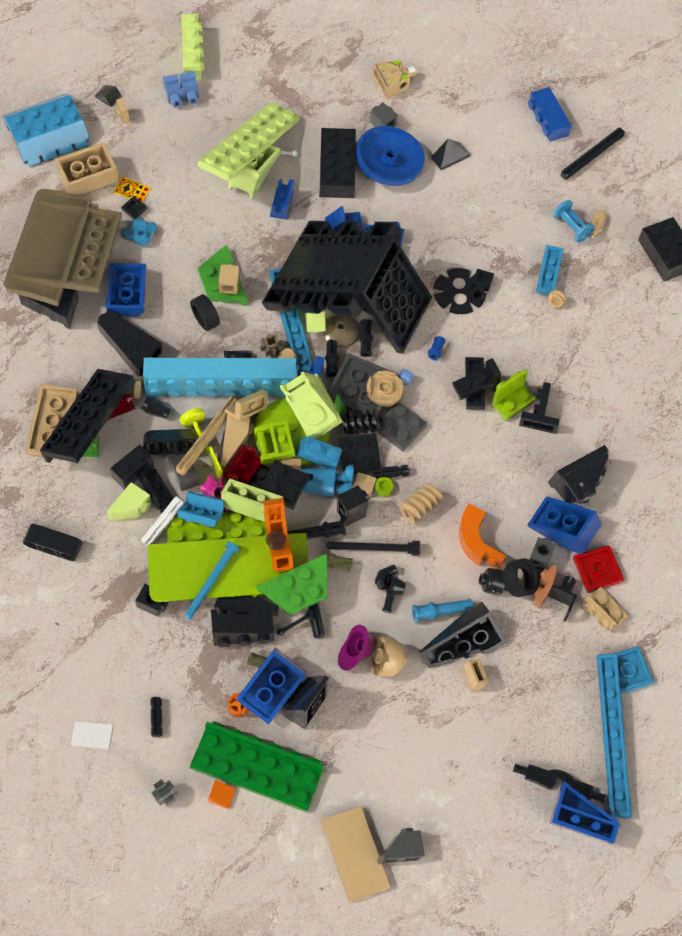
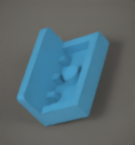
[178,491,225,527]

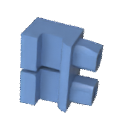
[163,71,199,108]

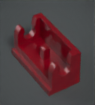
[222,445,262,485]

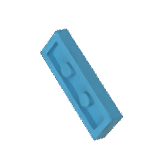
[536,245,564,295]

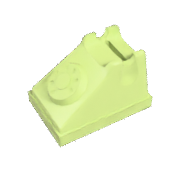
[228,145,281,198]
[280,371,343,439]

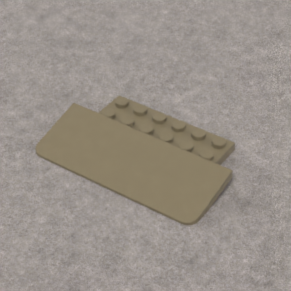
[4,189,122,306]

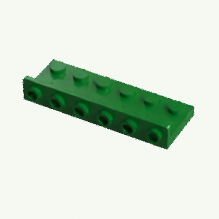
[190,721,324,813]

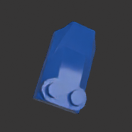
[106,263,147,317]

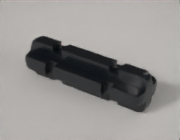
[372,464,410,479]
[150,697,163,738]

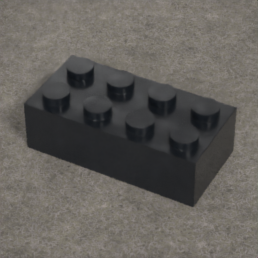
[319,128,356,198]

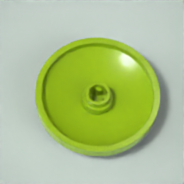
[253,398,329,467]

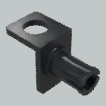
[548,576,578,622]

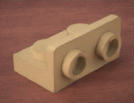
[582,587,628,632]

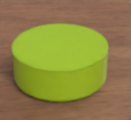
[374,477,394,497]

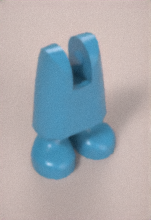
[301,465,354,497]

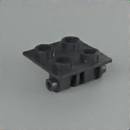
[338,433,381,474]

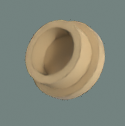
[548,290,567,307]

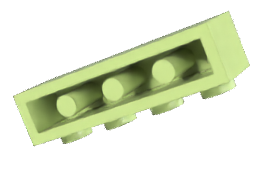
[181,14,204,80]

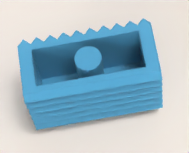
[295,436,342,468]

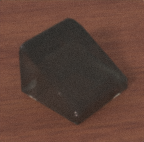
[95,85,121,106]

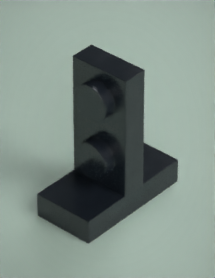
[452,358,501,401]
[519,382,560,434]

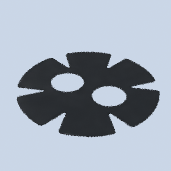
[433,268,486,314]

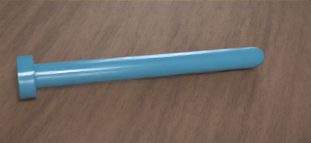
[185,541,240,620]

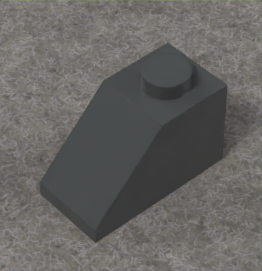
[168,454,199,491]
[377,828,425,864]

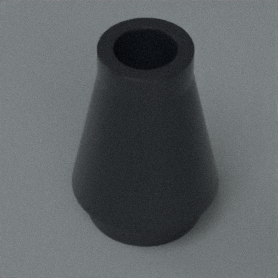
[141,396,171,419]

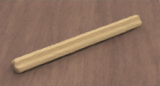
[176,396,238,475]

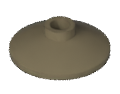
[323,315,359,347]

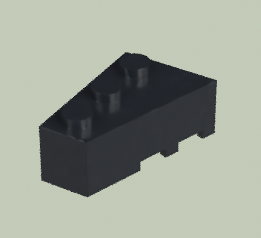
[18,288,79,329]
[211,609,274,648]

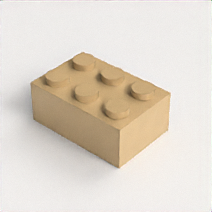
[54,142,119,196]

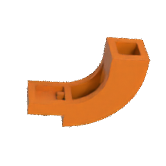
[263,498,293,572]
[459,503,507,569]

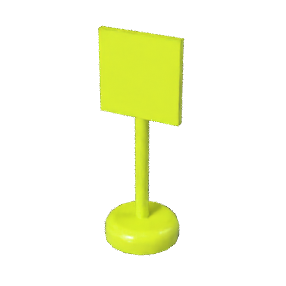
[179,408,222,479]

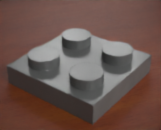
[376,401,427,452]

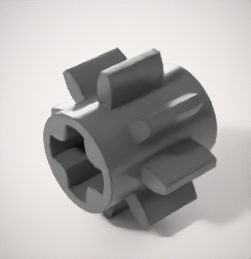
[151,779,178,807]

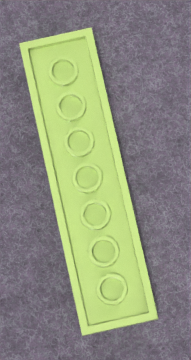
[198,102,300,181]

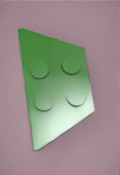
[198,245,248,306]
[256,554,327,616]

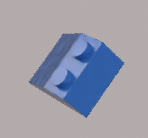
[527,496,601,554]
[236,647,307,724]

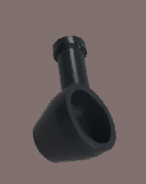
[382,575,406,613]

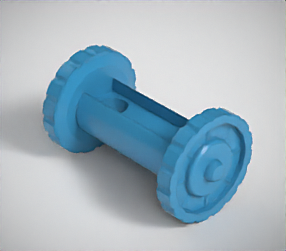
[553,200,595,243]

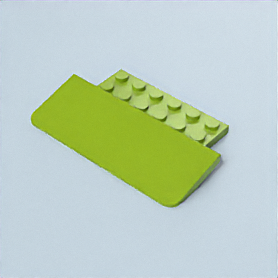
[147,512,309,602]

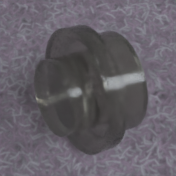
[266,531,286,550]

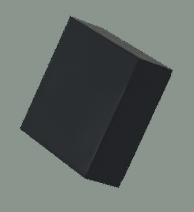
[121,196,147,220]

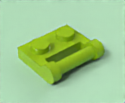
[254,420,295,465]

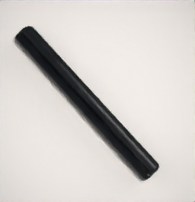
[560,127,625,180]

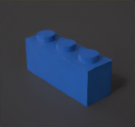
[528,87,571,142]

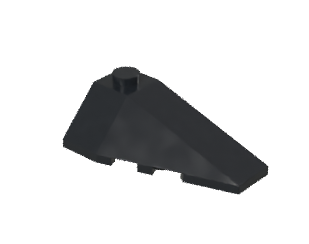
[419,602,506,668]

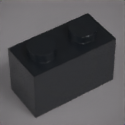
[110,444,154,490]
[336,485,369,526]

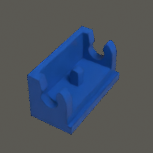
[270,179,294,220]

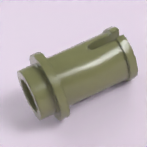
[327,554,353,571]
[247,652,267,668]

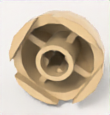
[371,636,407,678]

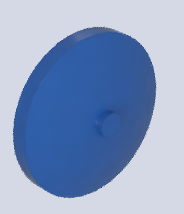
[356,126,425,186]

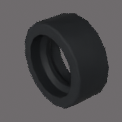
[190,294,220,331]
[503,558,540,597]

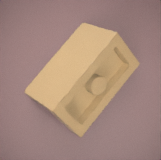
[225,389,268,420]

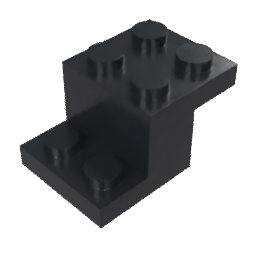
[249,460,310,510]

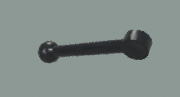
[277,610,315,636]

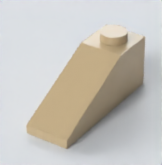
[221,414,254,473]

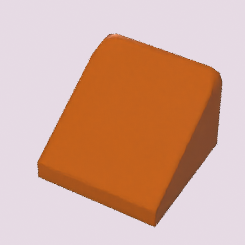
[208,780,236,809]

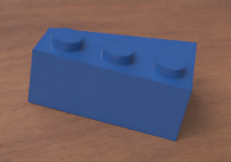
[550,781,620,844]

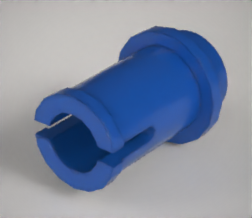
[428,336,446,360]

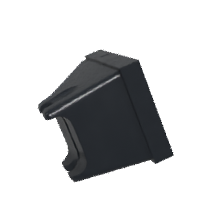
[548,445,609,505]

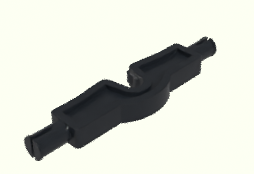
[513,763,605,803]

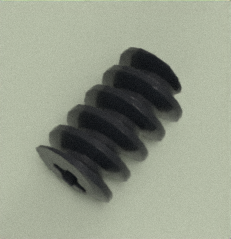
[343,409,384,435]

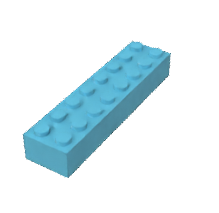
[143,358,296,398]

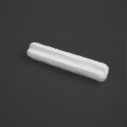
[141,496,184,546]

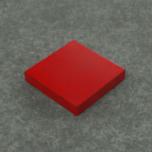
[573,545,624,593]

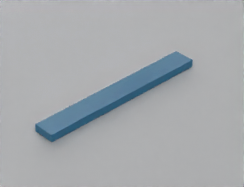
[269,268,313,377]
[596,654,632,819]

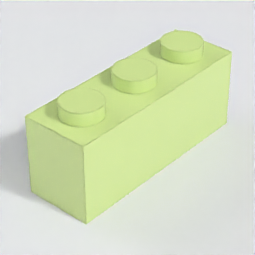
[221,479,283,522]

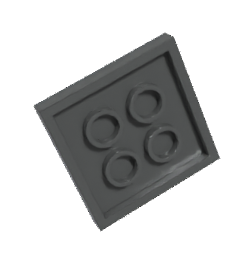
[327,353,399,415]

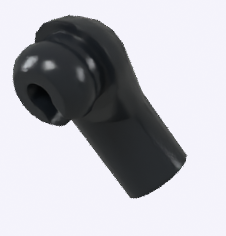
[374,564,398,590]

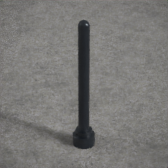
[326,540,420,556]

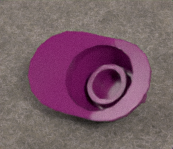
[338,624,375,671]

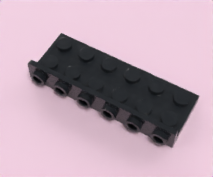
[40,369,134,463]

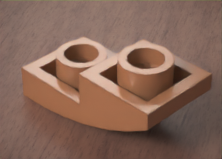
[533,564,557,608]

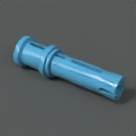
[412,598,473,623]

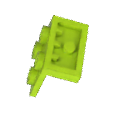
[492,369,536,421]

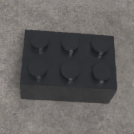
[638,217,682,281]

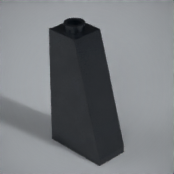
[97,309,163,376]

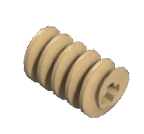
[400,483,443,524]

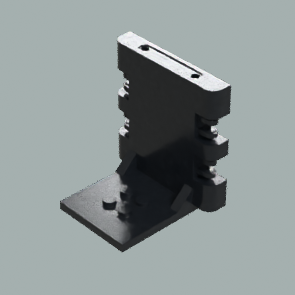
[262,221,432,353]

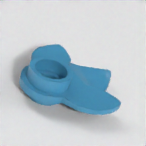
[121,218,157,246]

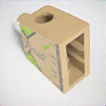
[373,60,416,99]

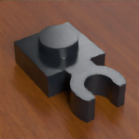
[471,268,494,301]

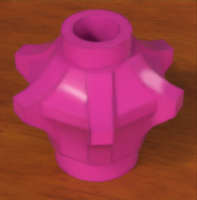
[198,475,225,499]

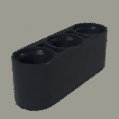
[143,429,199,455]
[22,524,83,561]

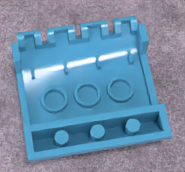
[2,93,89,167]

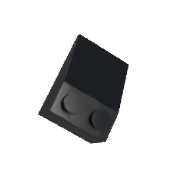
[283,676,329,730]

